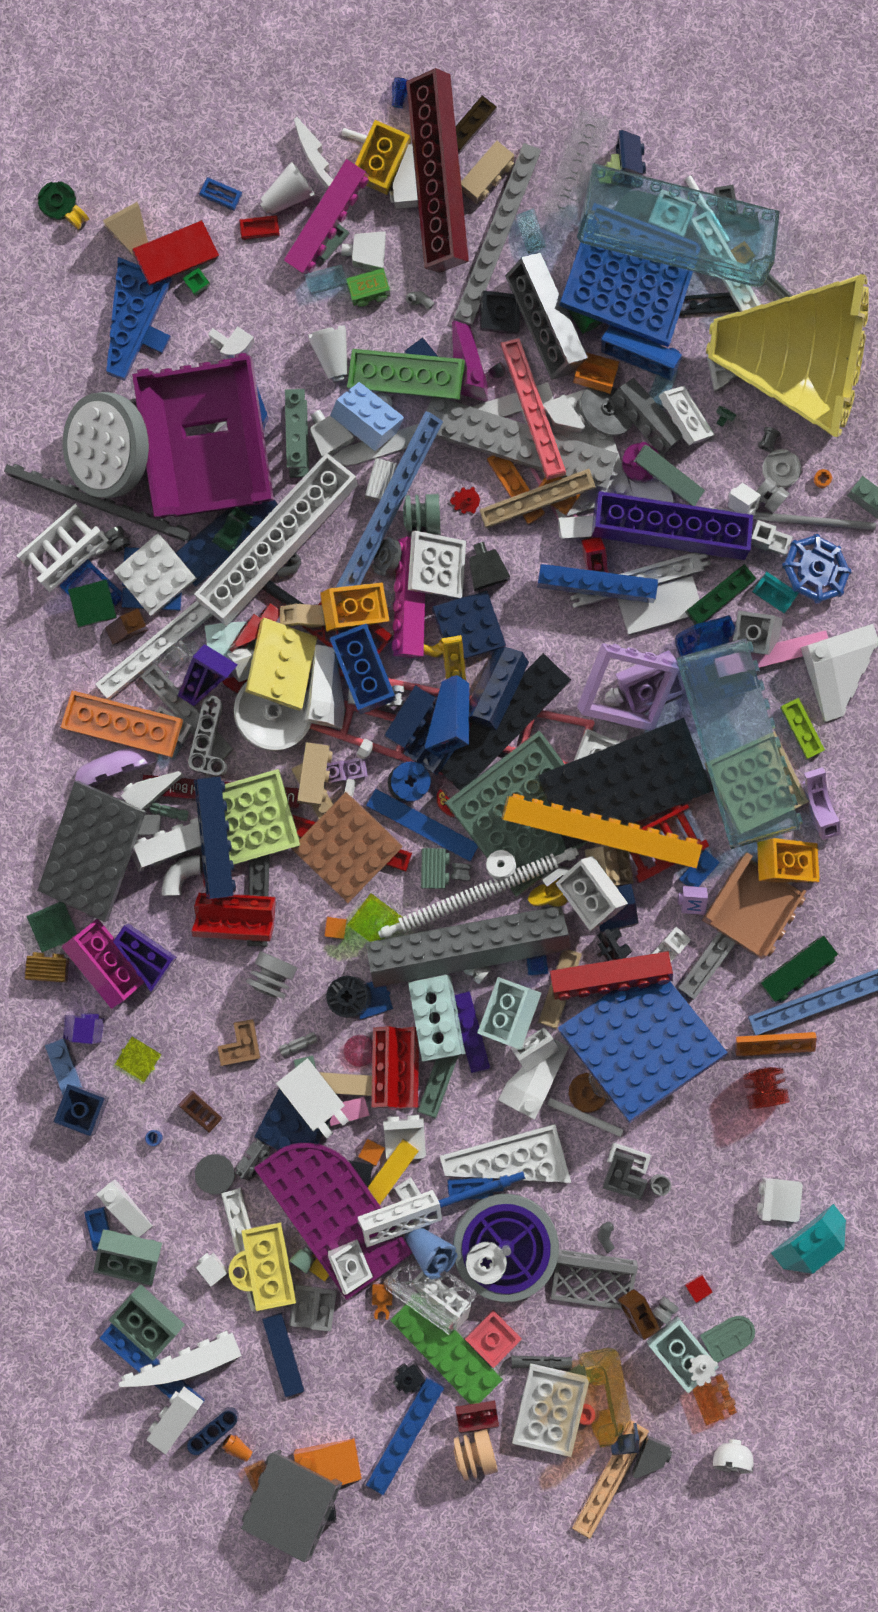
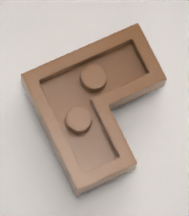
[217,1019,261,1066]

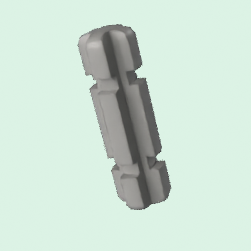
[279,1032,317,1056]

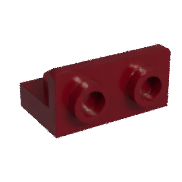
[455,1400,499,1433]

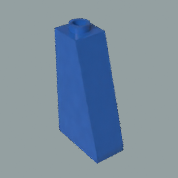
[425,675,469,757]

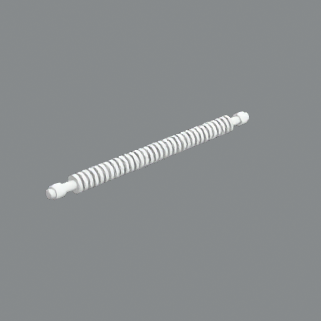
[378,848,579,939]

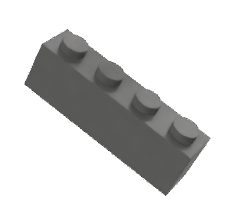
[611,378,683,456]

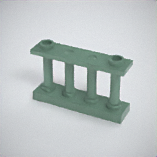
[285,389,309,478]

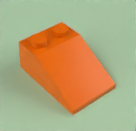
[294,1438,362,1485]

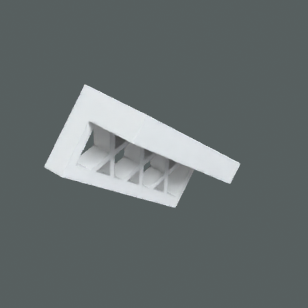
[357,1190,442,1247]

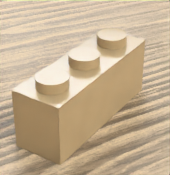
[461,141,515,204]
[297,742,333,807]

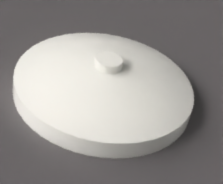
[234,682,311,751]

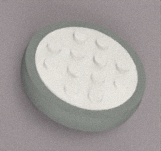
[63,392,149,498]

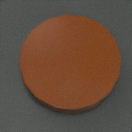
[568,1073,608,1113]

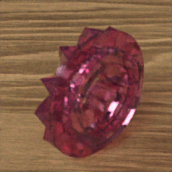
[344,1035,373,1067]

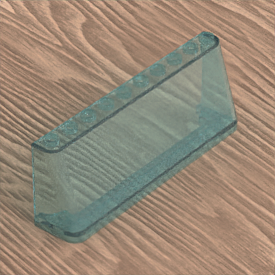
[577,163,780,287]
[676,638,803,849]

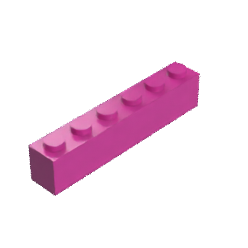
[284,159,369,275]
[392,537,425,658]

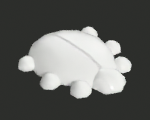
[689,1355,718,1386]

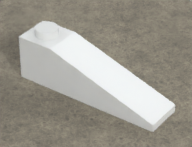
[498,1039,569,1119]

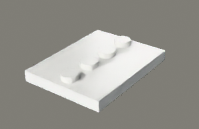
[512,1363,590,1457]

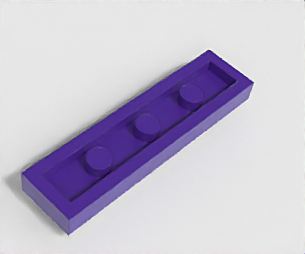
[455,991,490,1073]

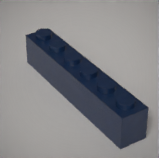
[194,777,236,899]

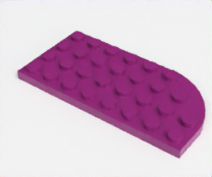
[254,1143,412,1300]

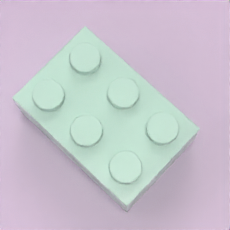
[478,977,541,1049]
[646,1316,719,1393]

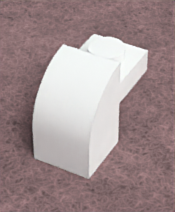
[208,326,255,359]
[751,520,793,556]

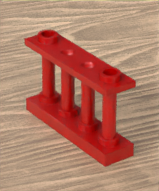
[629,804,709,883]

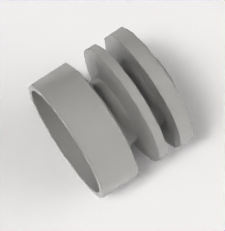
[246,951,298,999]

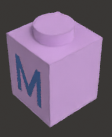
[677,886,708,915]

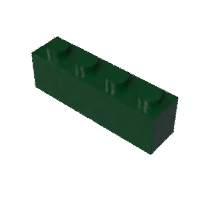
[758,935,838,1003]

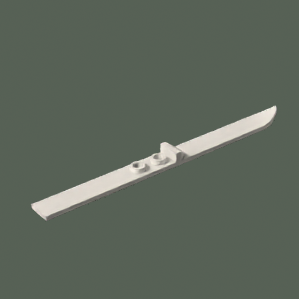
[333,382,554,466]

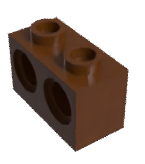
[618,1289,660,1340]

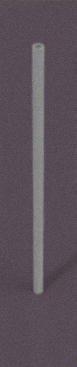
[698,506,876,530]

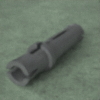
[511,1354,572,1370]

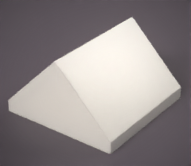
[511,1027,560,1072]
[328,1240,372,1295]

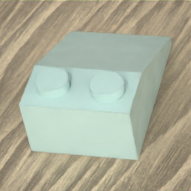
[205,622,257,658]

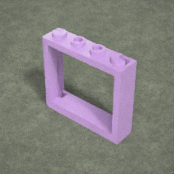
[577,643,679,731]

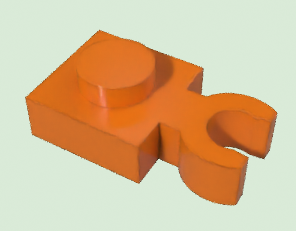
[372,1284,393,1320]

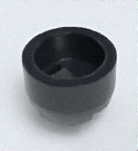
[488,362,505,378]

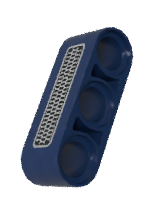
[187,1407,239,1455]

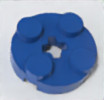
[391,761,431,802]

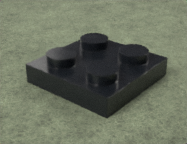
[480,290,520,335]

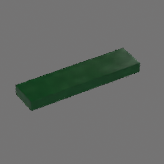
[685,564,757,627]

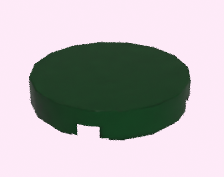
[38,181,77,220]

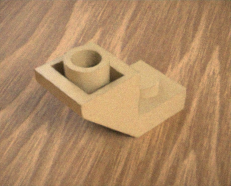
[280,604,326,628]

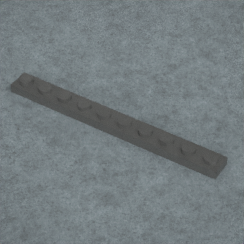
[4,464,191,543]

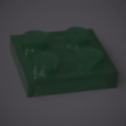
[27,901,78,953]

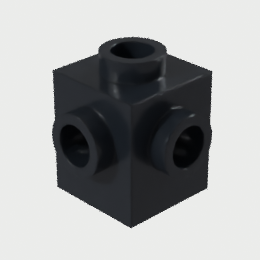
[393,1360,425,1395]

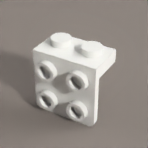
[383,1115,426,1160]
[757,1177,803,1222]

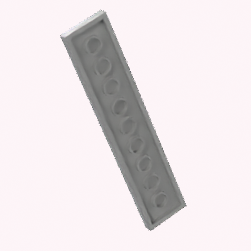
[427,397,618,491]

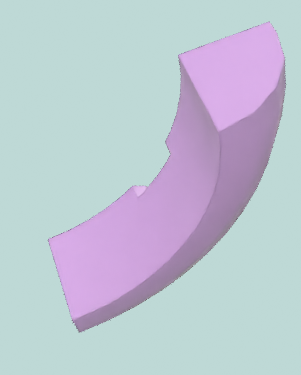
[75,747,157,787]

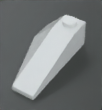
[303,644,345,729]

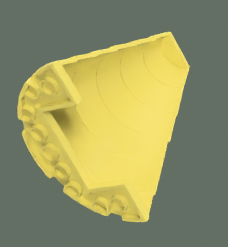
[706,274,869,437]

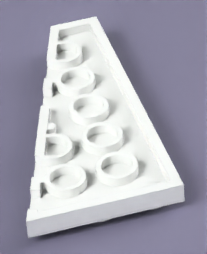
[440,1124,571,1183]

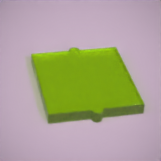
[115,1036,162,1082]

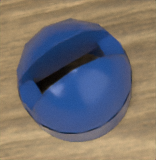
[145,1130,163,1146]

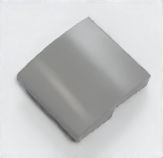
[289,1284,337,1331]

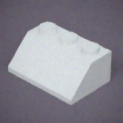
[555,856,628,931]

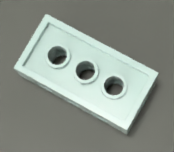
[408,975,465,1061]

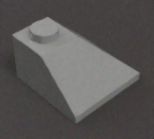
[731,611,783,655]

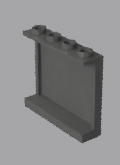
[241,1450,343,1563]

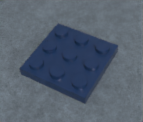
[431,590,506,659]
[254,1088,332,1150]

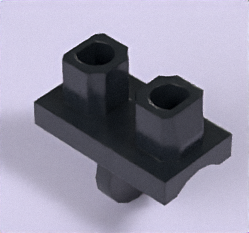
[597,927,632,961]

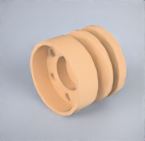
[454,1429,498,1481]

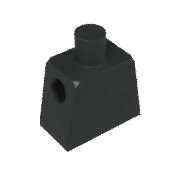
[469,542,510,591]

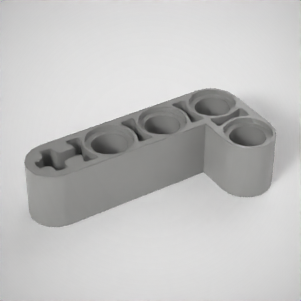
[188,695,227,777]

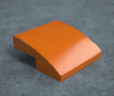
[573,352,619,394]

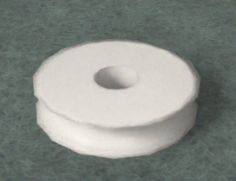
[486,850,516,880]

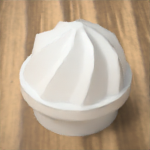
[605,687,625,706]

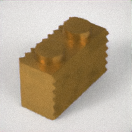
[25,952,69,983]

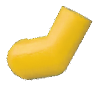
[423,639,443,658]

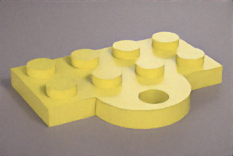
[229,1222,296,1311]

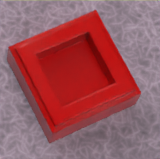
[685,1274,713,1303]

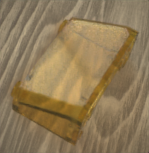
[578,1348,631,1448]

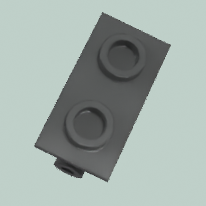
[235,1139,271,1181]

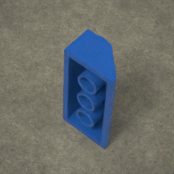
[601,325,682,381]

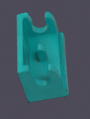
[752,571,799,614]

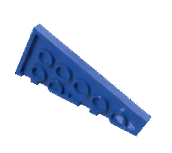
[106,257,172,381]

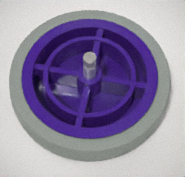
[453,1194,559,1302]

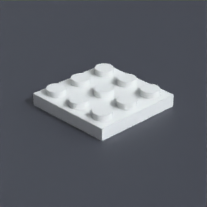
[408,531,466,599]
[114,533,197,616]

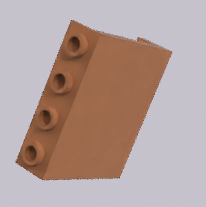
[702,852,806,959]

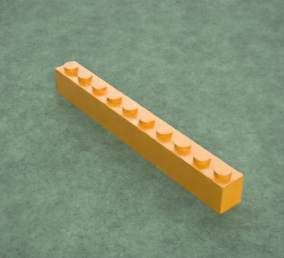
[502,793,702,868]

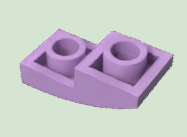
[326,758,368,784]

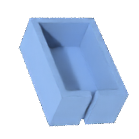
[330,382,404,451]

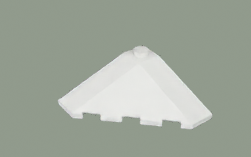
[800,624,878,722]

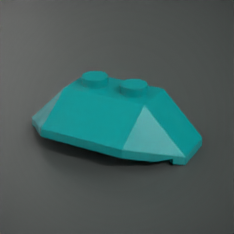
[771,1204,846,1274]

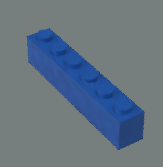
[537,564,658,603]

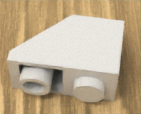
[544,395,586,434]

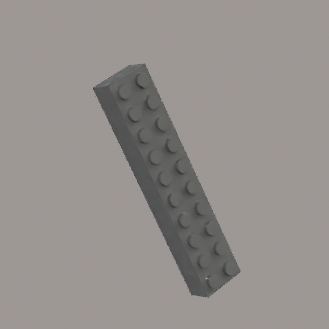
[366,906,570,988]

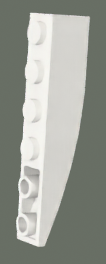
[118,1331,242,1387]

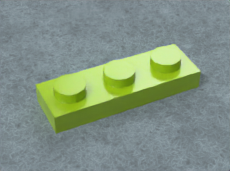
[780,698,825,760]

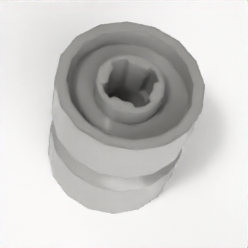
[756,476,790,513]

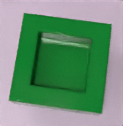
[183,267,210,296]

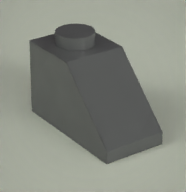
[631,1435,672,1479]

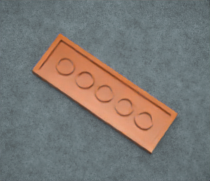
[60,690,183,758]

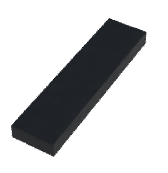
[679,292,740,316]

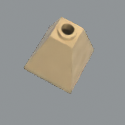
[103,202,148,259]

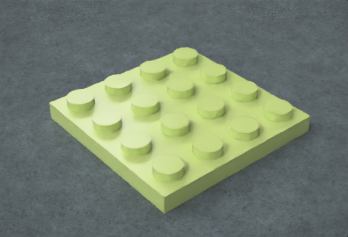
[223,769,300,864]

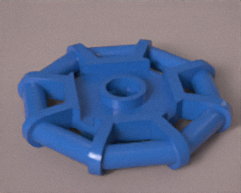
[782,534,852,604]

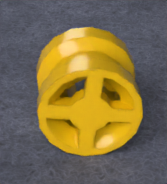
[65,205,89,230]

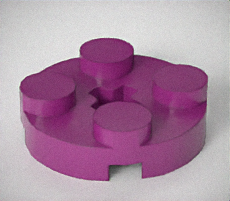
[622,442,659,482]

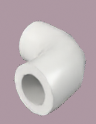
[162,855,202,896]

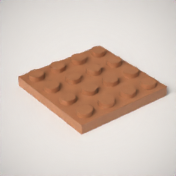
[291,792,403,903]

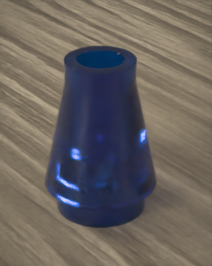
[391,77,408,108]

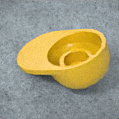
[528,879,569,907]

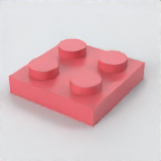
[465,1310,522,1368]

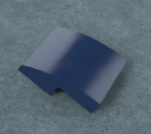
[403,722,454,776]

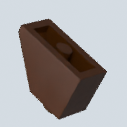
[105,609,149,645]

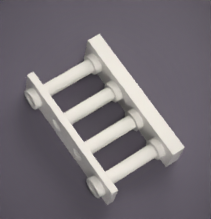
[16,504,108,592]

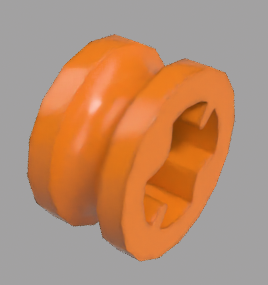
[813,469,832,488]

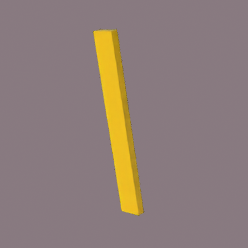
[309,1139,419,1282]

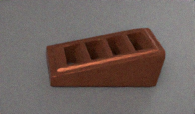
[179,1090,223,1133]

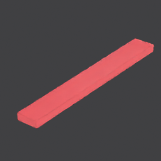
[501,338,566,480]

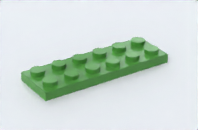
[347,349,465,400]
[390,1292,503,1404]

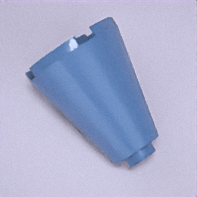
[405,1228,457,1279]

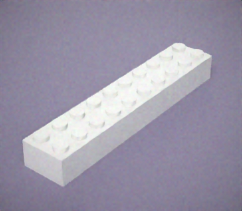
[194,453,358,626]

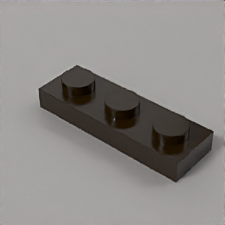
[456,95,497,153]

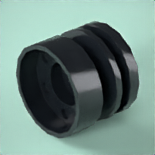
[326,975,372,1018]

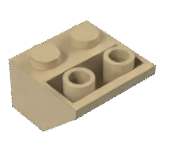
[585,846,633,886]

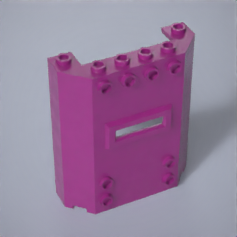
[132,353,274,518]

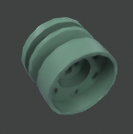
[403,493,441,537]

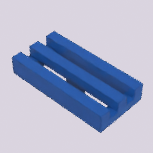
[199,177,242,211]

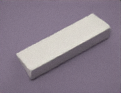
[558,516,593,538]

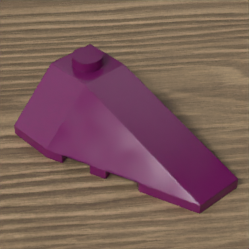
[452,321,488,402]

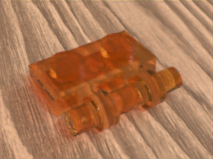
[692,1373,737,1425]

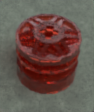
[742,1067,790,1109]

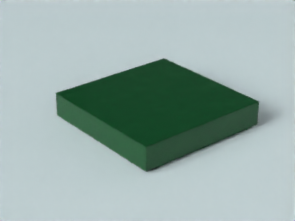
[68,580,117,628]

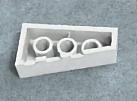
[131,817,201,873]

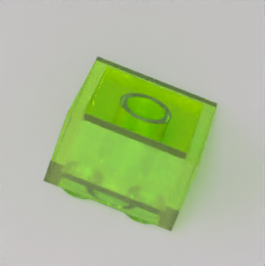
[347,893,403,942]

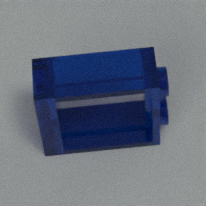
[59,559,122,606]

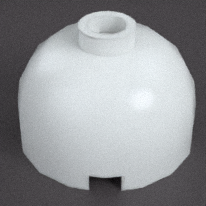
[713,1439,753,1474]

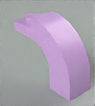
[803,767,841,840]

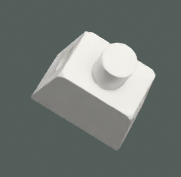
[341,232,386,271]
[310,410,354,458]

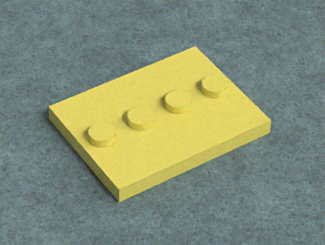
[245,618,317,711]

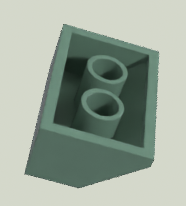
[93,1229,162,1286]
[109,1284,185,1361]

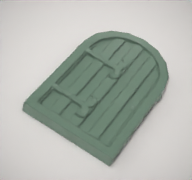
[700,1316,755,1363]

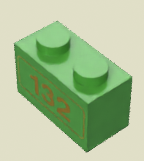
[346,268,390,307]

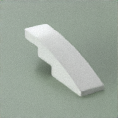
[294,117,333,189]

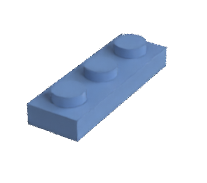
[45,1038,82,1095]

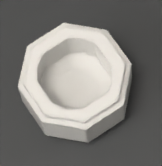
[356,739,373,760]

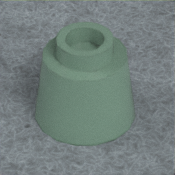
[289,1248,315,1274]

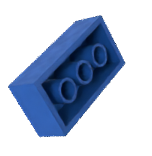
[330,624,397,715]

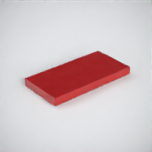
[132,220,219,286]

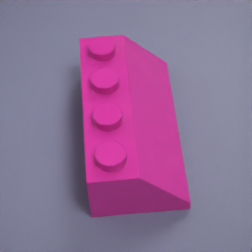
[62,919,144,1009]

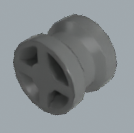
[451,863,472,881]

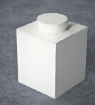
[728,483,761,515]
[196,1252,228,1286]

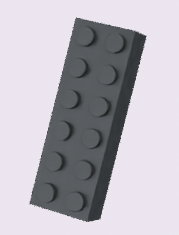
[505,253,587,380]

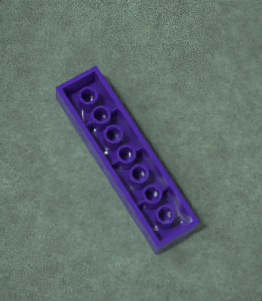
[591,491,753,560]

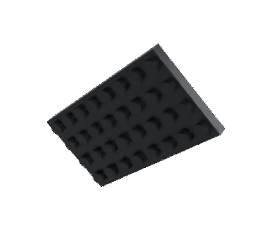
[537,718,712,849]

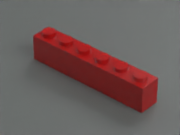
[550,951,673,1001]

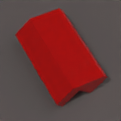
[191,893,276,942]
[371,1026,419,1109]

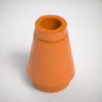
[221,1434,253,1462]

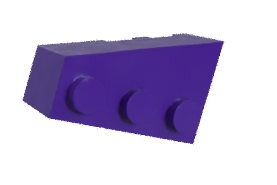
[177,644,238,706]
[113,924,178,992]
[63,1013,104,1044]

